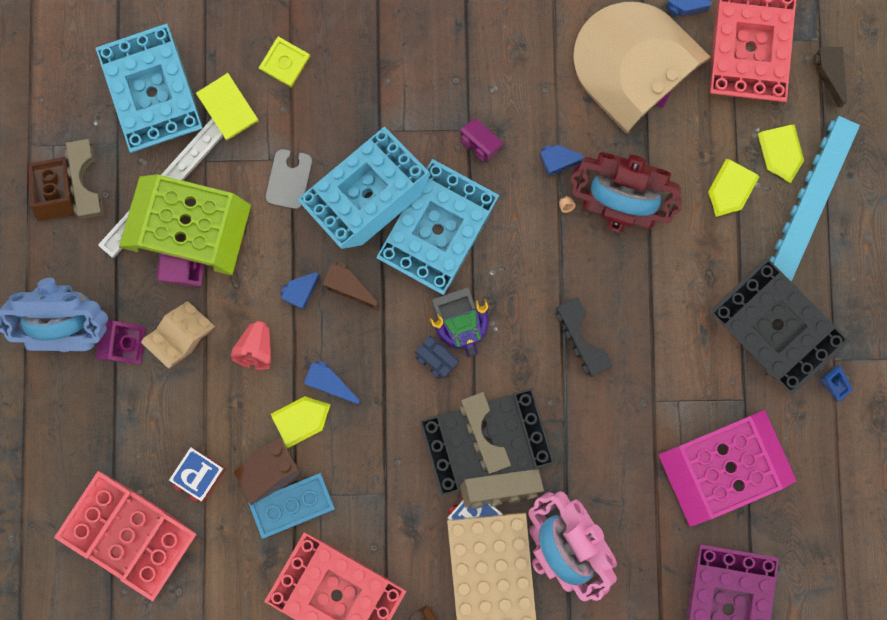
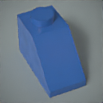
[666,0,712,17]
[540,145,584,177]
[280,272,320,310]

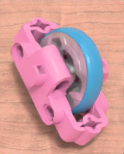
[528,491,617,601]

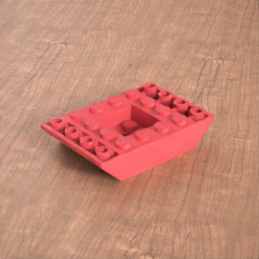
[709,0,796,102]
[264,532,406,620]

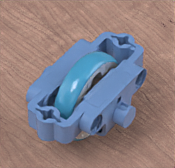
[0,278,108,352]

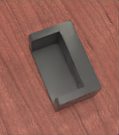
[432,287,476,320]

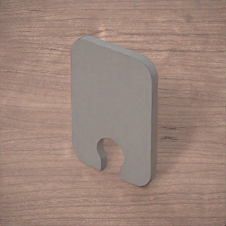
[266,149,312,209]

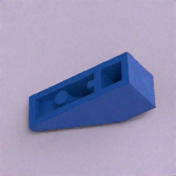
[304,361,361,405]

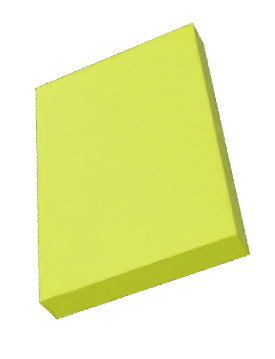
[196,73,259,141]

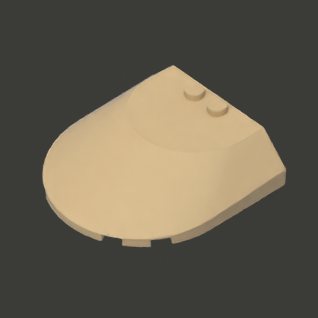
[573,2,711,134]

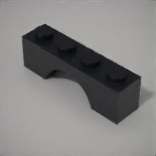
[555,297,613,377]

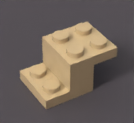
[141,301,215,368]

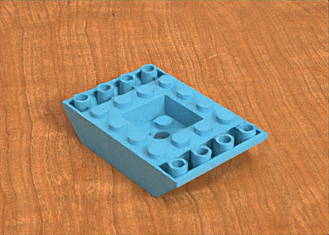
[96,24,203,153]
[297,126,430,249]
[376,159,499,295]

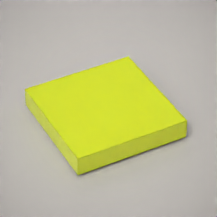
[259,37,310,88]

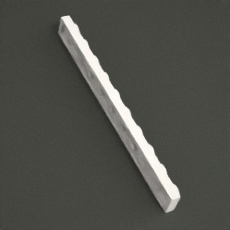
[98,119,223,258]

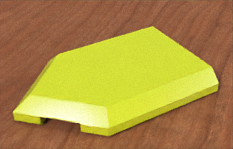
[758,125,804,183]
[708,159,759,217]
[271,396,331,448]

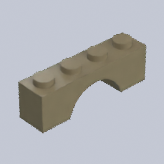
[64,139,105,220]
[459,392,511,474]

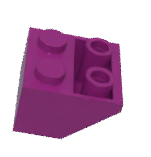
[460,118,504,163]
[156,253,204,288]

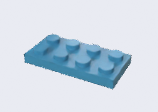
[248,473,335,539]

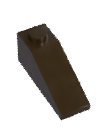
[813,47,847,107]

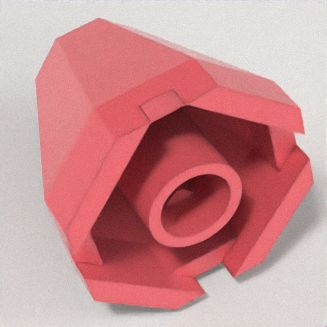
[231,321,272,370]

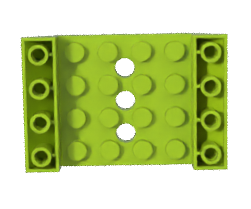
[119,174,251,275]

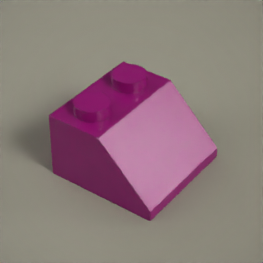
[96,321,146,364]

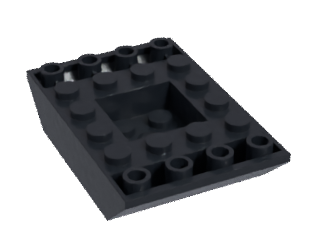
[710,257,850,395]

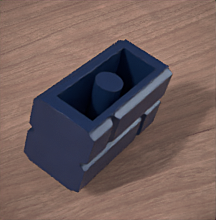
[415,335,459,379]

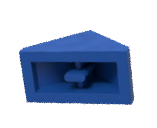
[818,365,853,402]

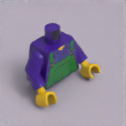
[430,299,489,357]

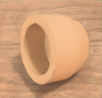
[559,196,575,213]

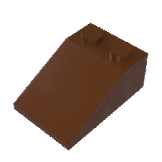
[28,157,75,221]
[323,262,380,311]
[234,438,303,505]

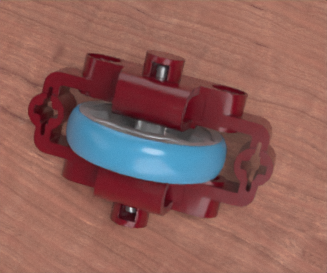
[571,152,682,232]

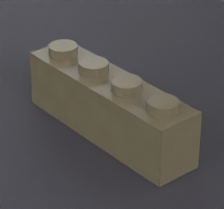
[460,469,544,509]

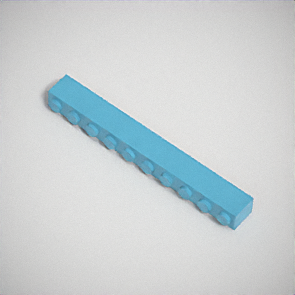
[769,116,860,281]

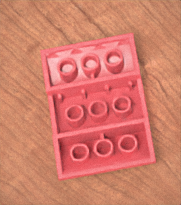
[54,471,197,601]

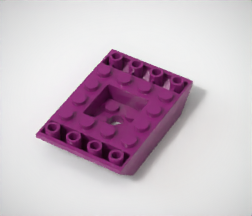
[686,544,779,620]

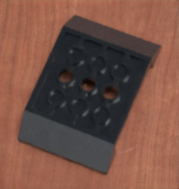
[420,388,554,496]

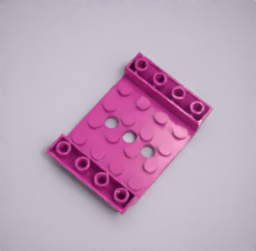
[658,409,797,527]

